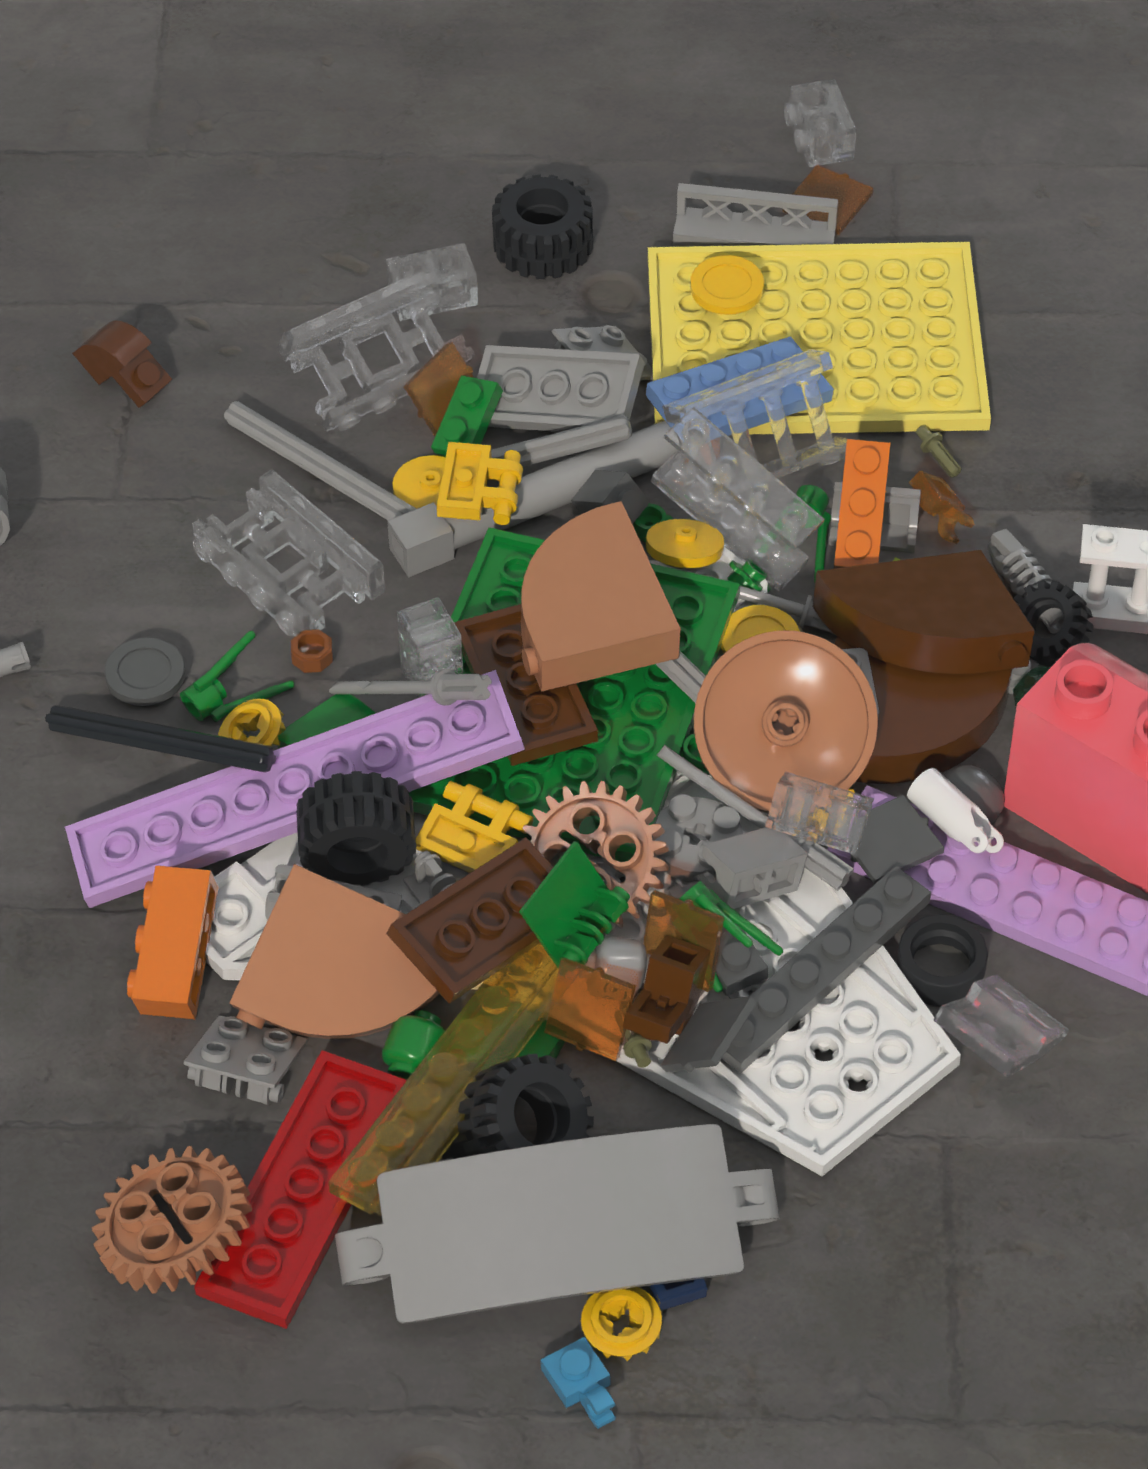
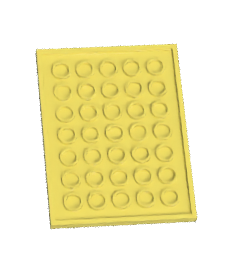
[648,242,991,435]

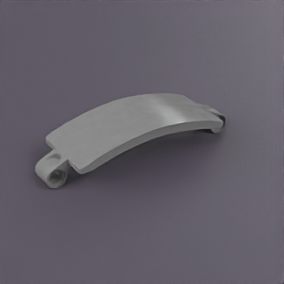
[335,1124,780,1324]

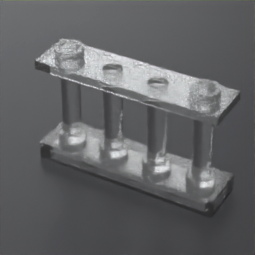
[662,349,847,509]
[651,407,825,592]

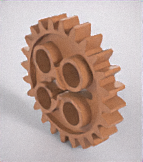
[522,781,669,928]
[92,1146,252,1293]

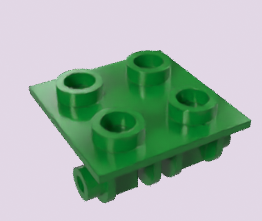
[519,841,630,975]

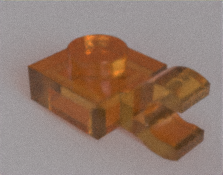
[909,470,975,544]

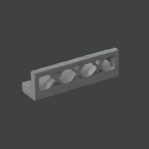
[673,183,838,247]

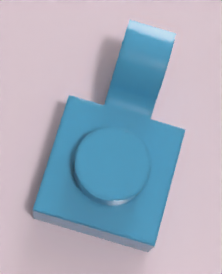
[540,1337,615,1429]

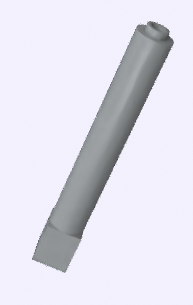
[387,421,683,578]

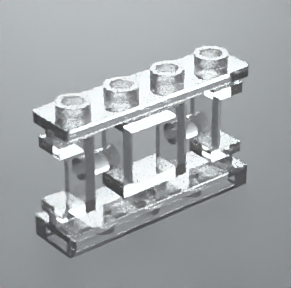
[277,268,475,432]
[192,469,385,636]

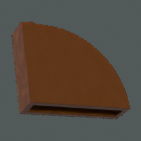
[812,550,1035,674]
[835,636,1012,784]

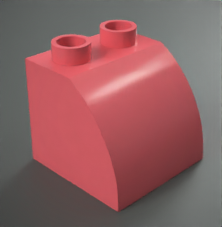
[1004,643,1148,894]

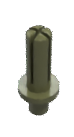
[916,425,962,478]
[616,1006,652,1068]

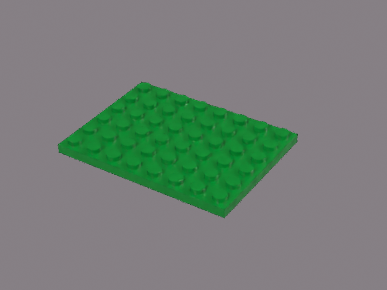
[409,527,740,862]

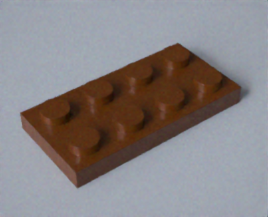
[453,604,598,766]
[386,837,553,1004]

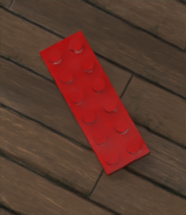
[194,1050,410,1329]

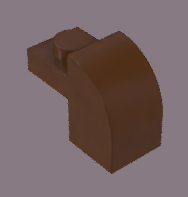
[72,320,172,408]
[623,935,711,1044]

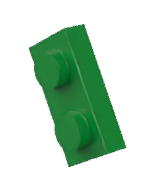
[431,375,503,457]

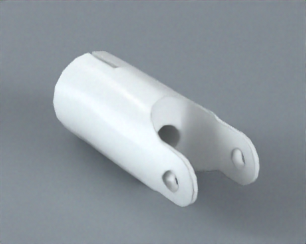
[907,768,1004,853]

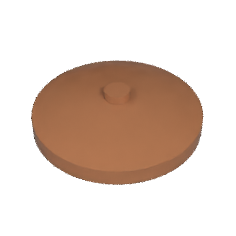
[694,630,878,814]

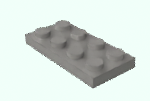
[477,345,645,432]

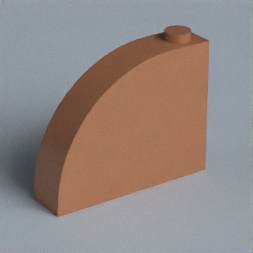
[521,501,681,692]
[229,864,439,1039]

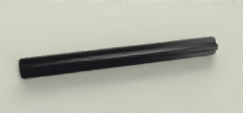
[45,705,276,773]

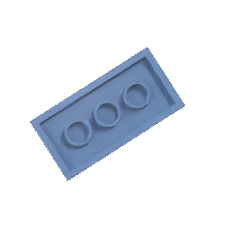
[646,336,834,449]

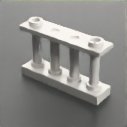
[1073,524,1148,634]

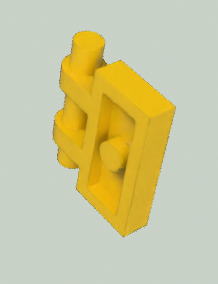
[437,442,523,525]
[416,781,534,873]

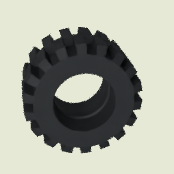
[492,174,593,280]
[296,771,416,886]
[458,1054,594,1155]

